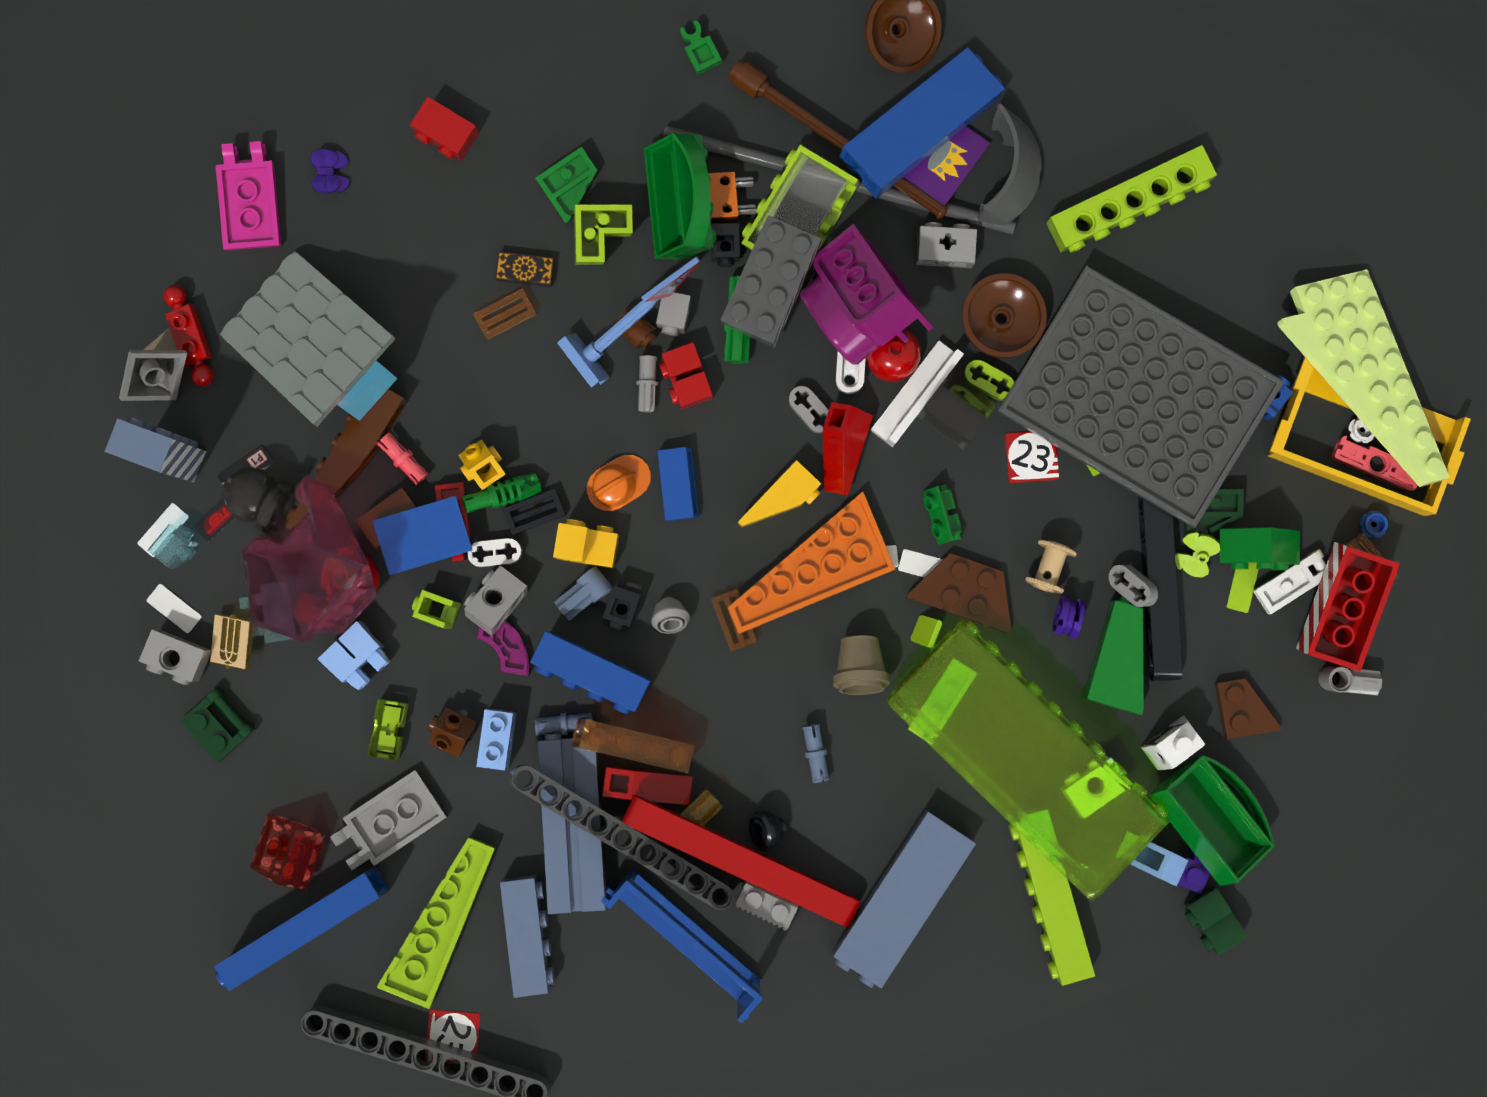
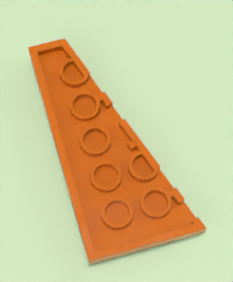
[727,492,896,634]

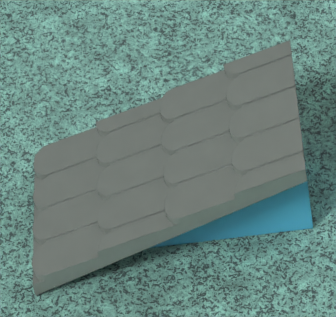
[220,251,397,426]

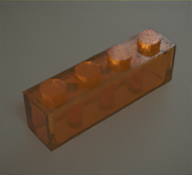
[571,719,695,773]

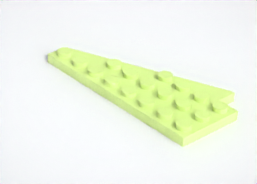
[1277,269,1449,487]

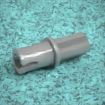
[636,355,658,413]

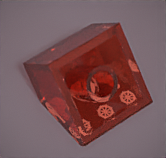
[250,813,325,889]

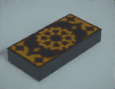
[495,251,555,287]

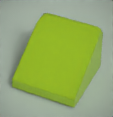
[911,615,942,648]

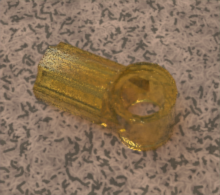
[679,789,723,826]

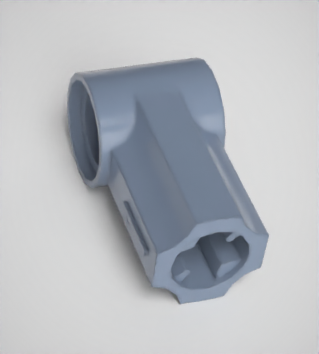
[554,566,613,621]

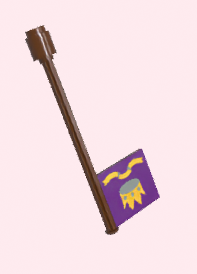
[728,59,990,219]

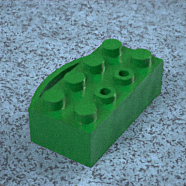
[644,133,716,260]
[1149,755,1275,886]

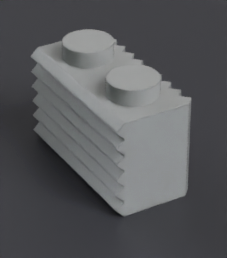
[736,881,799,930]

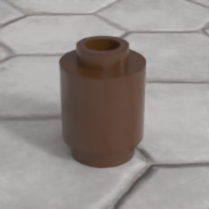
[614,307,656,349]

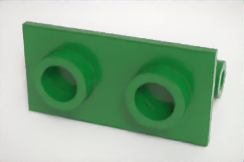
[923,484,963,545]

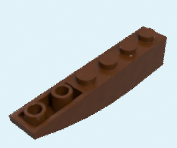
[285,389,408,531]

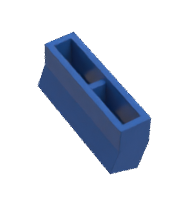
[657,447,700,522]

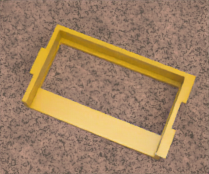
[1267,357,1471,516]

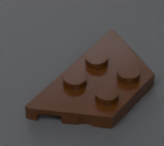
[906,553,1011,634]

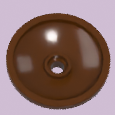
[864,0,942,73]
[962,273,1047,358]

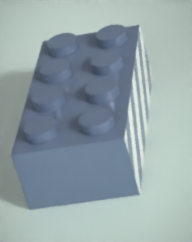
[104,417,206,483]

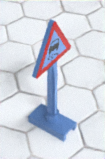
[557,257,700,388]

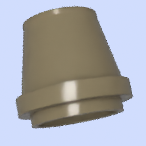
[833,635,890,695]

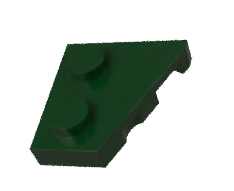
[1184,488,1244,536]

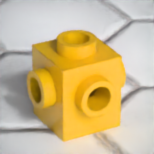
[458,439,505,490]

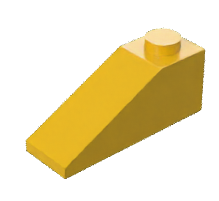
[738,460,821,527]

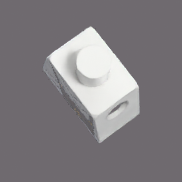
[1141,715,1205,770]

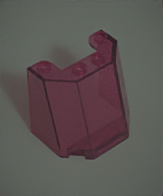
[242,476,377,642]

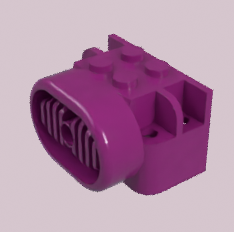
[800,224,934,365]

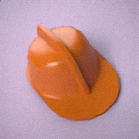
[587,455,651,511]

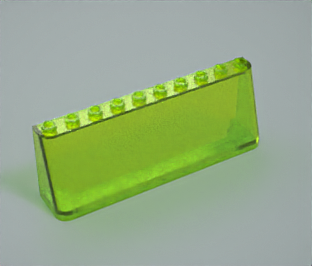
[886,618,1169,901]

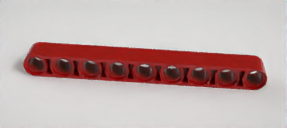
[622,795,861,928]

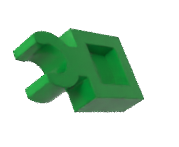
[680,20,722,75]

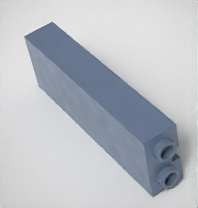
[538,731,607,914]
[832,809,976,989]

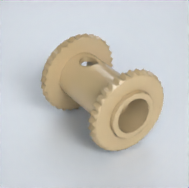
[1025,540,1076,594]

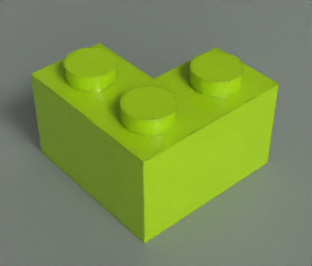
[574,205,633,265]

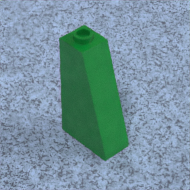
[1082,597,1144,715]

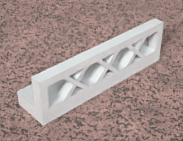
[870,341,964,447]

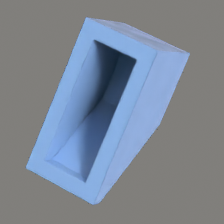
[1115,831,1189,886]

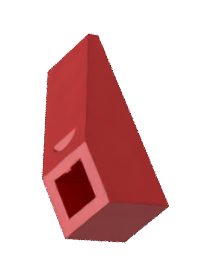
[823,402,873,496]
[603,765,693,805]

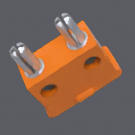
[708,172,756,223]

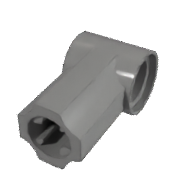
[1318,666,1382,695]

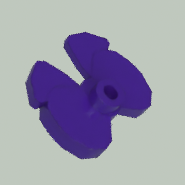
[310,149,350,194]

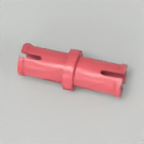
[378,432,429,486]

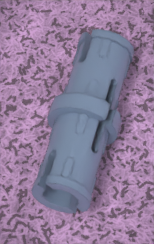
[535,713,593,736]
[802,723,830,783]

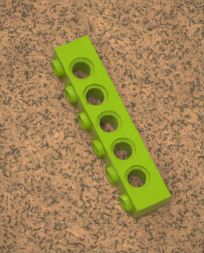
[1046,145,1217,253]

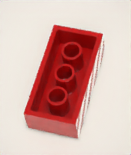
[1296,542,1400,672]

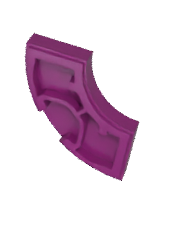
[477,620,530,676]

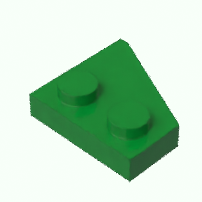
[535,147,597,224]

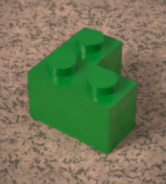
[1220,527,1300,570]

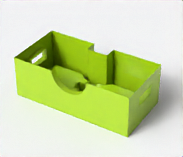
[367,699,409,761]

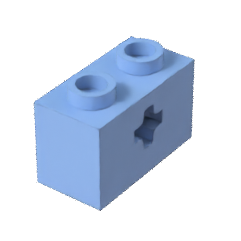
[476,708,517,770]

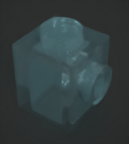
[147,524,199,569]

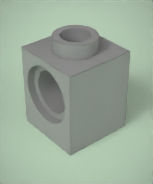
[656,293,691,336]

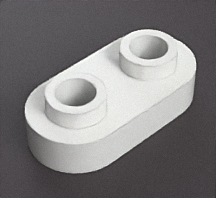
[835,351,866,394]

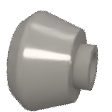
[651,597,690,634]

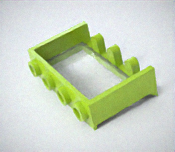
[741,145,860,254]

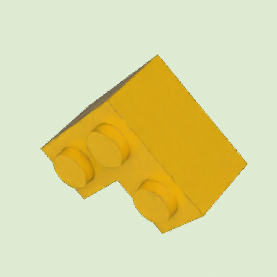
[553,519,619,569]

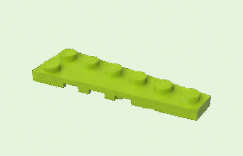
[377,837,496,1009]

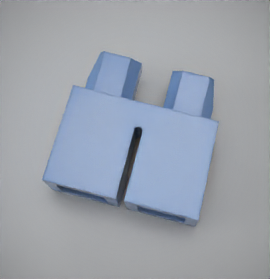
[318,621,390,690]

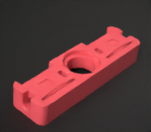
[1331,436,1417,492]

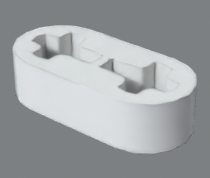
[468,538,523,567]

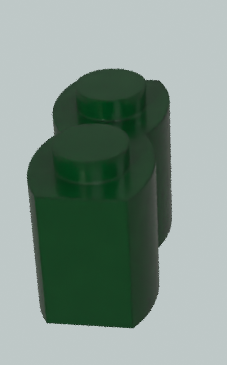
[1184,886,1248,956]

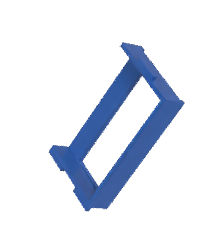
[601,868,763,1023]

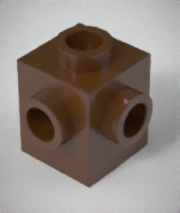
[428,707,476,758]

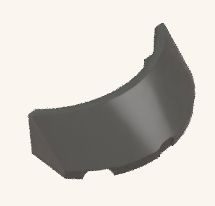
[977,104,1042,226]

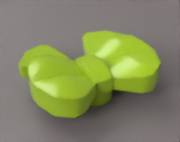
[1175,531,1220,578]

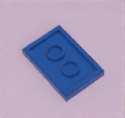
[372,495,473,575]

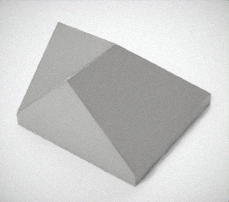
[119,350,187,401]

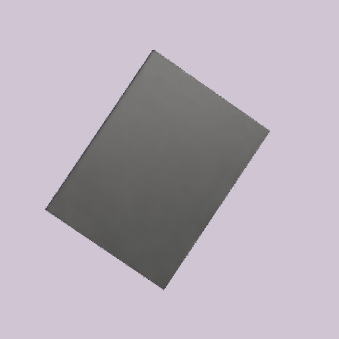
[998,266,1285,528]

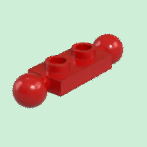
[163,285,214,387]

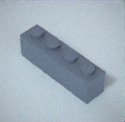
[500,875,555,998]

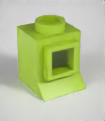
[412,590,462,630]

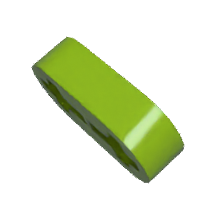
[963,360,1014,400]

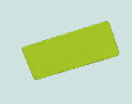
[1227,564,1259,613]

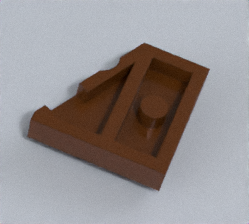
[1215,678,1281,739]

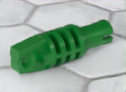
[461,473,541,513]

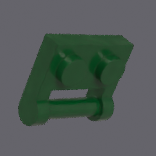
[180,687,256,763]

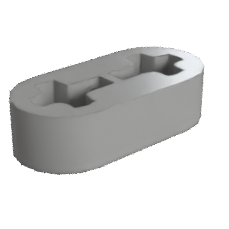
[789,386,829,434]
[1109,565,1158,607]

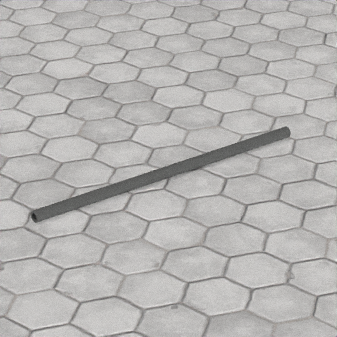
[663,125,1016,235]

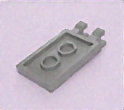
[330,770,447,870]

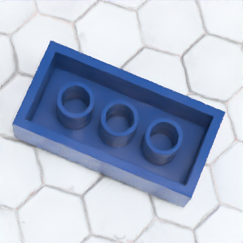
[530,631,652,715]

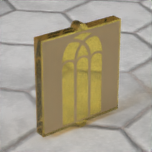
[210,613,254,670]

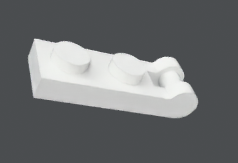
[1253,549,1326,614]

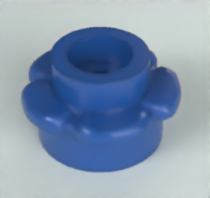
[1360,511,1388,538]

